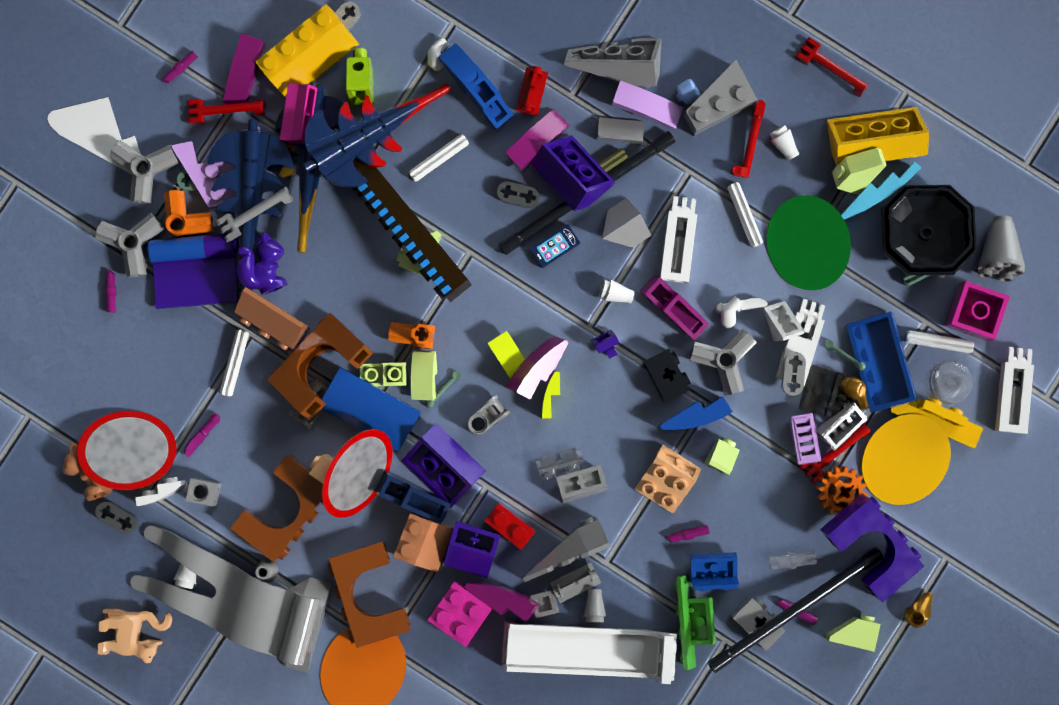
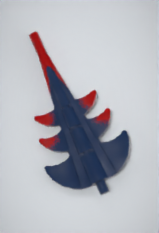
[302,83,451,188]

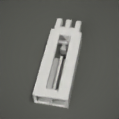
[660,196,697,283]
[775,298,825,386]
[995,347,1034,434]

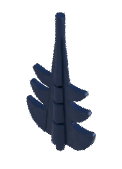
[207,120,294,292]

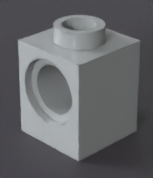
[184,478,222,507]

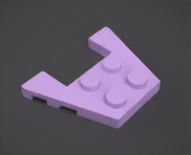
[172,127,261,209]

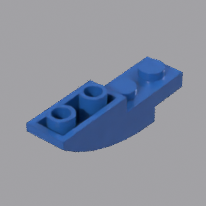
[437,43,514,129]

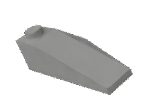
[564,38,662,87]
[522,517,611,582]

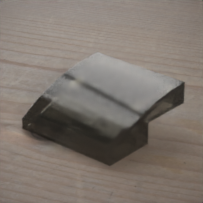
[798,365,853,423]

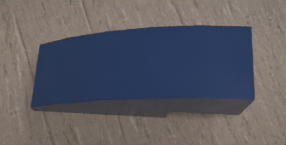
[375,470,451,524]

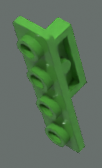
[674,575,716,670]

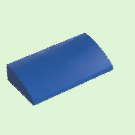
[846,311,918,413]
[322,366,421,451]

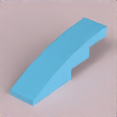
[841,162,922,220]

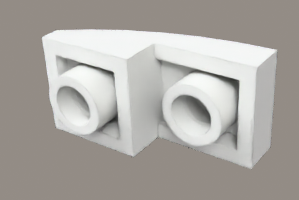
[135,477,185,506]

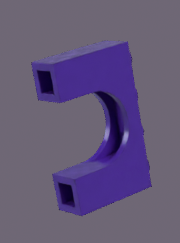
[820,494,924,603]

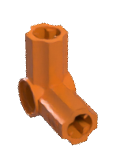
[164,190,213,238]
[388,322,436,349]

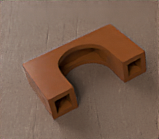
[268,313,374,421]
[230,454,324,562]
[327,541,412,648]

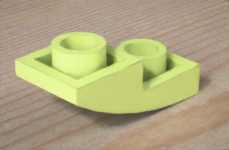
[411,350,437,401]
[360,362,406,387]

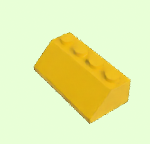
[256,4,360,98]
[827,107,929,166]

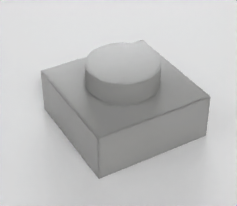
[530,590,559,618]

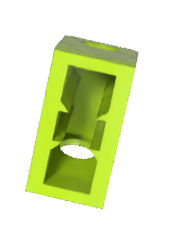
[346,48,374,106]

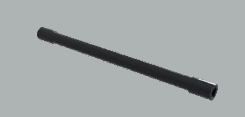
[498,131,676,255]
[707,547,884,673]

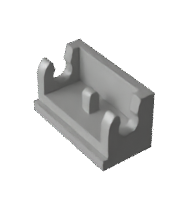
[556,464,607,503]

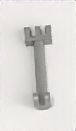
[216,187,293,242]

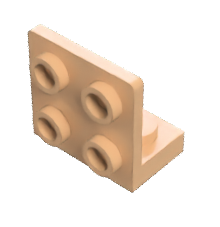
[635,445,701,513]

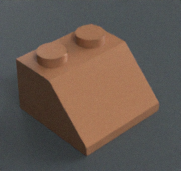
[393,512,454,572]

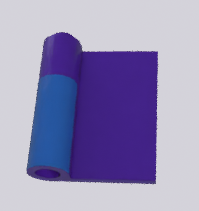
[148,233,239,309]

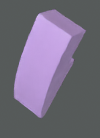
[612,81,683,130]

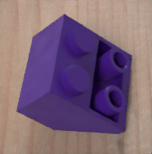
[444,520,501,578]

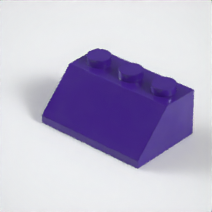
[531,135,615,211]
[401,423,486,508]

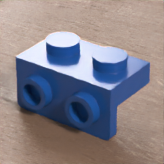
[690,552,739,592]

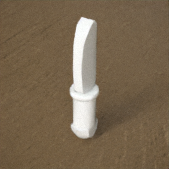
[715,298,768,314]

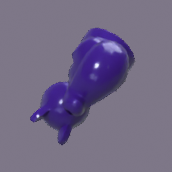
[236,232,287,295]

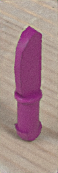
[184,414,220,457]

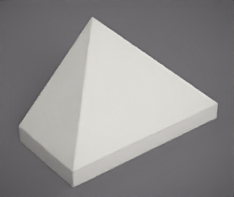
[764,301,804,341]

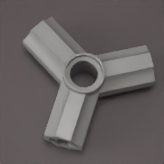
[110,140,179,204]
[95,213,165,278]
[689,329,757,396]

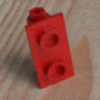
[516,66,548,116]

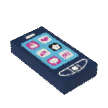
[530,224,581,269]

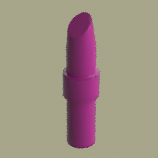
[161,51,198,83]
[105,269,116,313]
[665,525,710,543]
[775,599,818,625]

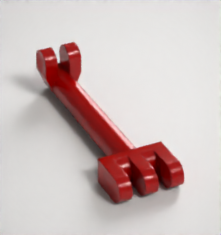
[795,37,869,97]
[187,99,265,124]
[731,100,766,178]
[799,423,871,484]

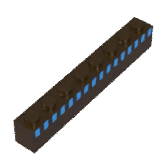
[352,158,472,302]

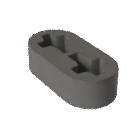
[497,181,539,208]
[95,501,138,534]

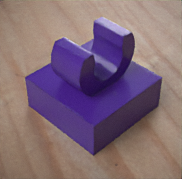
[591,330,620,359]

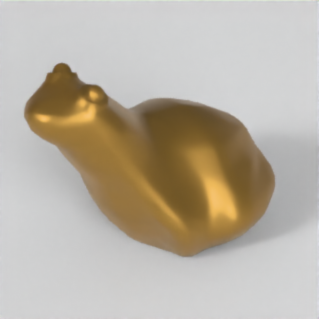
[840,377,869,411]
[904,592,933,628]

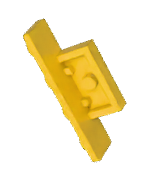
[890,397,983,448]

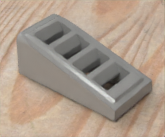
[816,402,868,451]

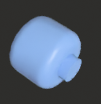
[676,79,701,105]

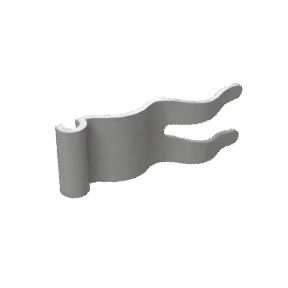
[130,526,321,665]

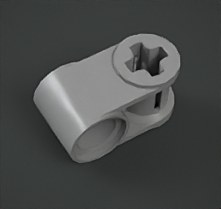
[468,394,511,435]

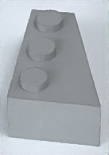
[683,60,758,136]

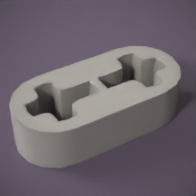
[335,2,361,31]
[781,352,806,396]

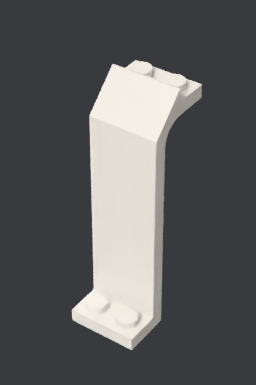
[501,621,677,684]

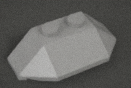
[282,577,332,673]

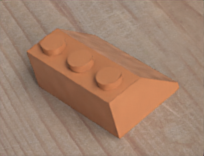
[234,287,310,351]

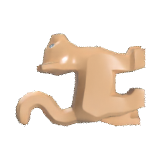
[98,608,172,663]

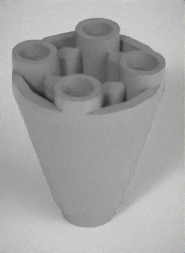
[977,215,1025,282]

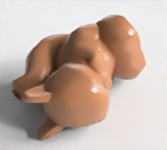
[61,443,112,501]

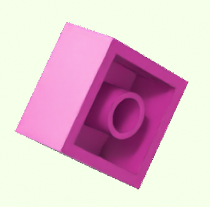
[945,281,1010,341]
[427,580,492,647]

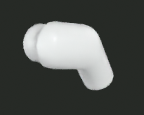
[427,37,449,71]
[721,295,743,328]

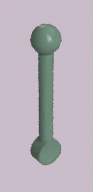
[825,340,866,371]
[425,371,461,408]

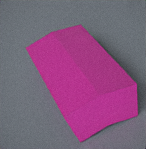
[280,84,318,144]

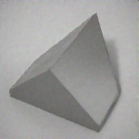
[602,198,652,248]

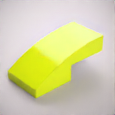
[488,331,525,379]
[542,372,560,419]

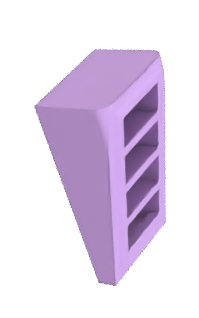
[789,413,821,465]

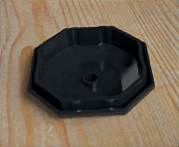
[881,185,977,275]

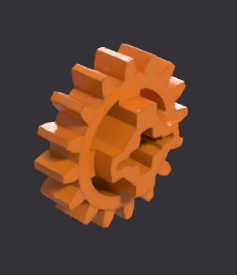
[816,466,868,515]

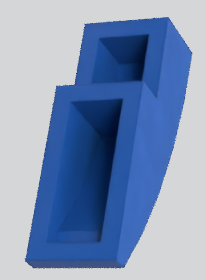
[658,397,733,430]

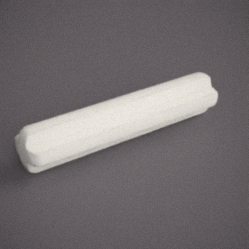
[409,134,469,182]
[727,182,763,248]
[220,329,249,396]
[905,330,974,353]

